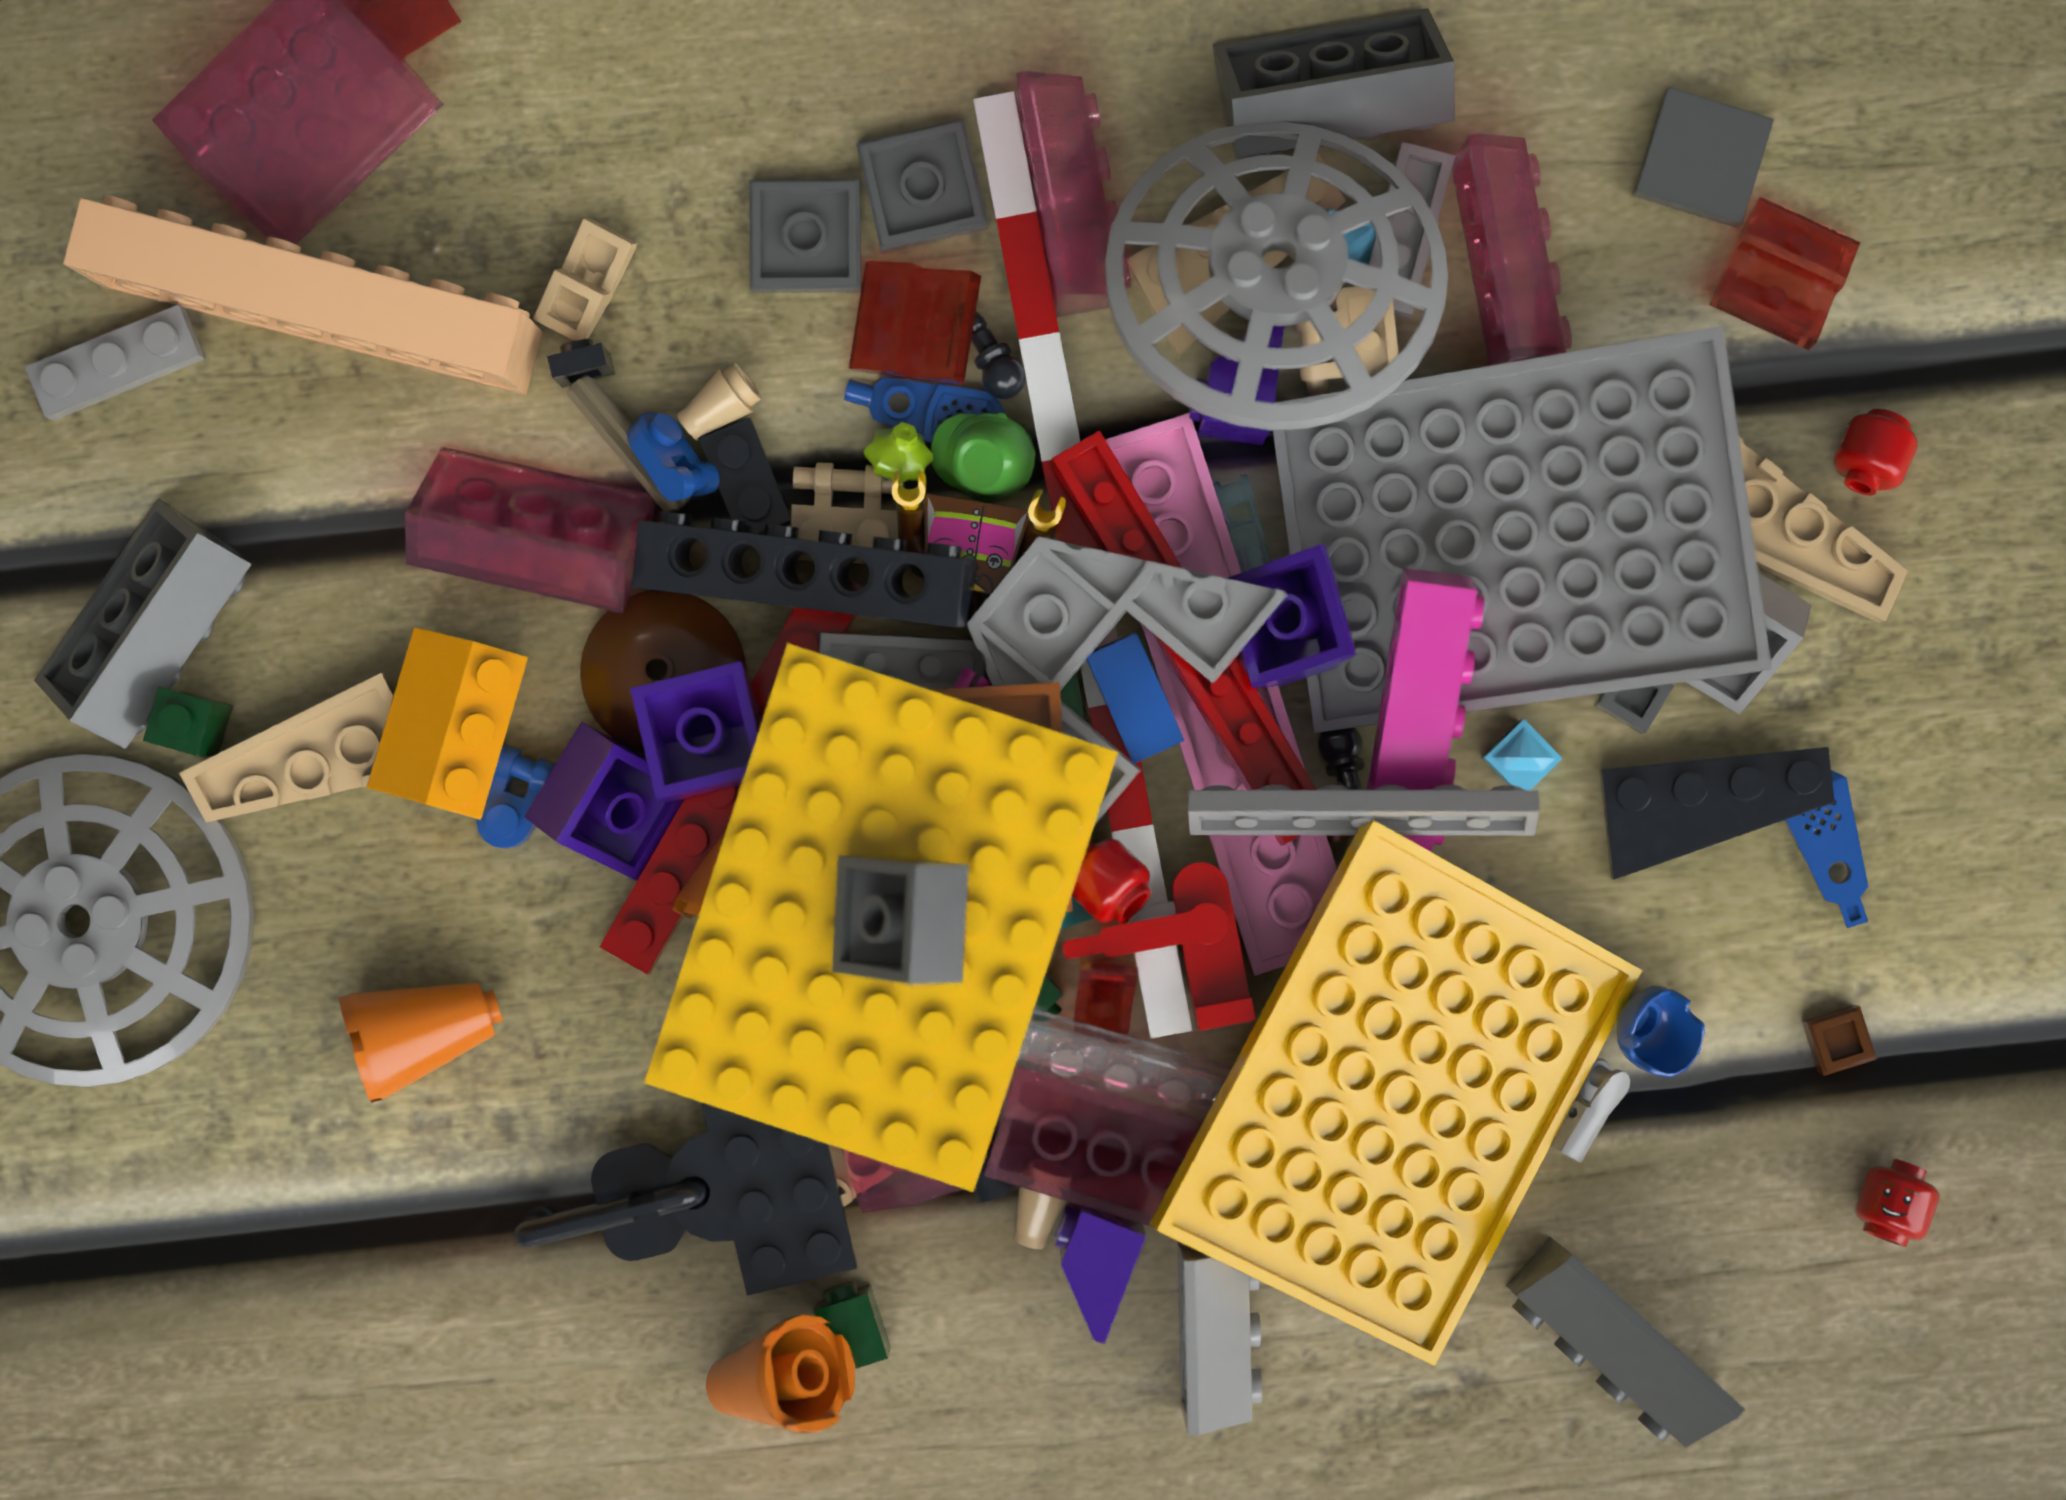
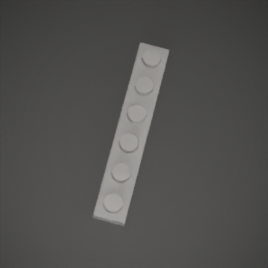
[1188,785,1540,836]

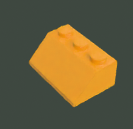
[366,627,528,820]

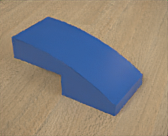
[1086,632,1185,763]

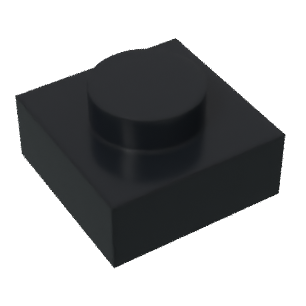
[547,339,615,388]

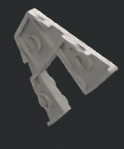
[967,537,1288,826]

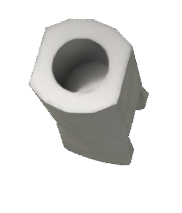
[1551,1057,1630,1162]

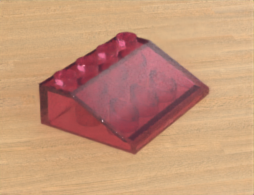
[152,0,444,245]

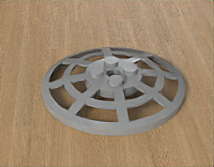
[1105,121,1448,430]
[0,754,255,1087]

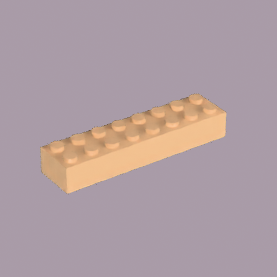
[63,195,543,395]

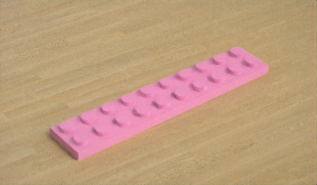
[1106,413,1337,976]

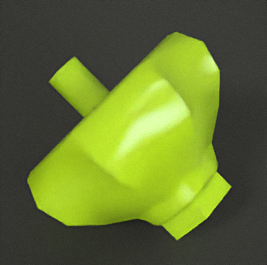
[863,422,933,484]

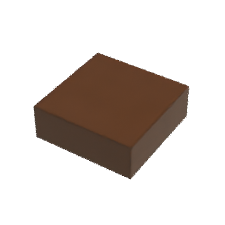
[1802,1005,1877,1076]

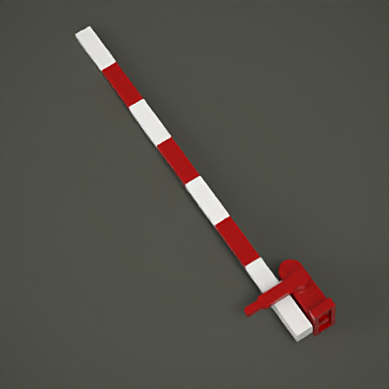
[973,91,1256,1038]

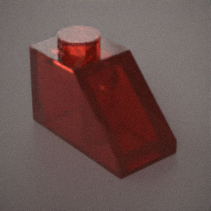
[1071,956,1138,1049]

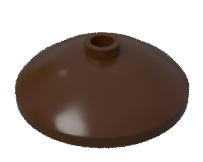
[580,590,747,753]

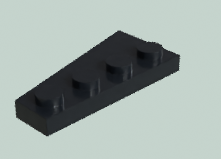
[1600,747,1835,880]

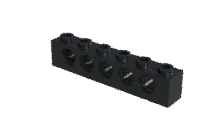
[632,511,977,627]

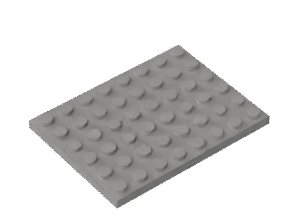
[1273,326,1772,733]

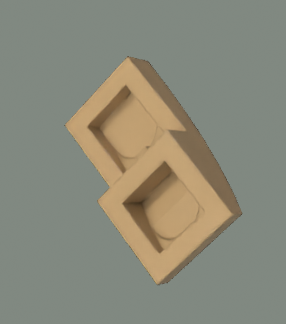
[533,218,638,341]

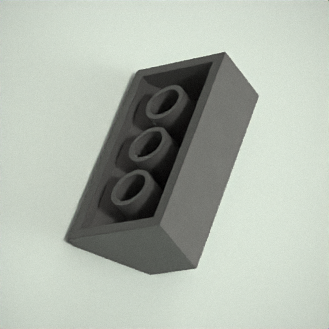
[1213,8,1455,158]
[34,498,252,749]
[1506,1237,1746,1448]

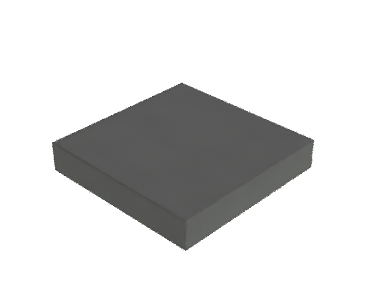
[1633,87,1774,228]
[856,119,988,254]
[749,179,862,293]

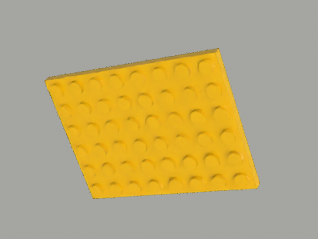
[644,643,1118,1192]
[1150,820,1643,1366]

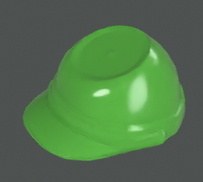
[931,412,1036,503]

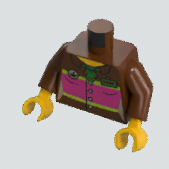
[891,470,1066,628]

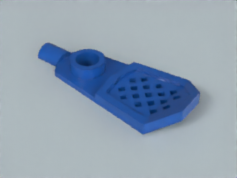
[844,377,1009,444]
[1785,770,1869,928]

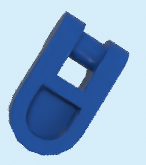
[627,412,720,501]
[476,744,556,849]

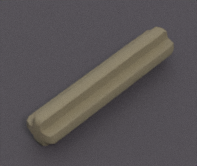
[567,375,691,513]

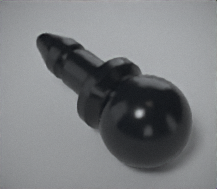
[962,305,1026,399]
[1318,728,1365,790]

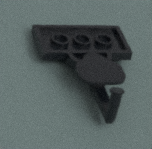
[514,1102,857,1296]

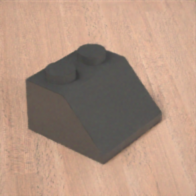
[832,855,969,985]

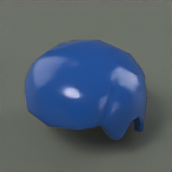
[1616,986,1705,1078]

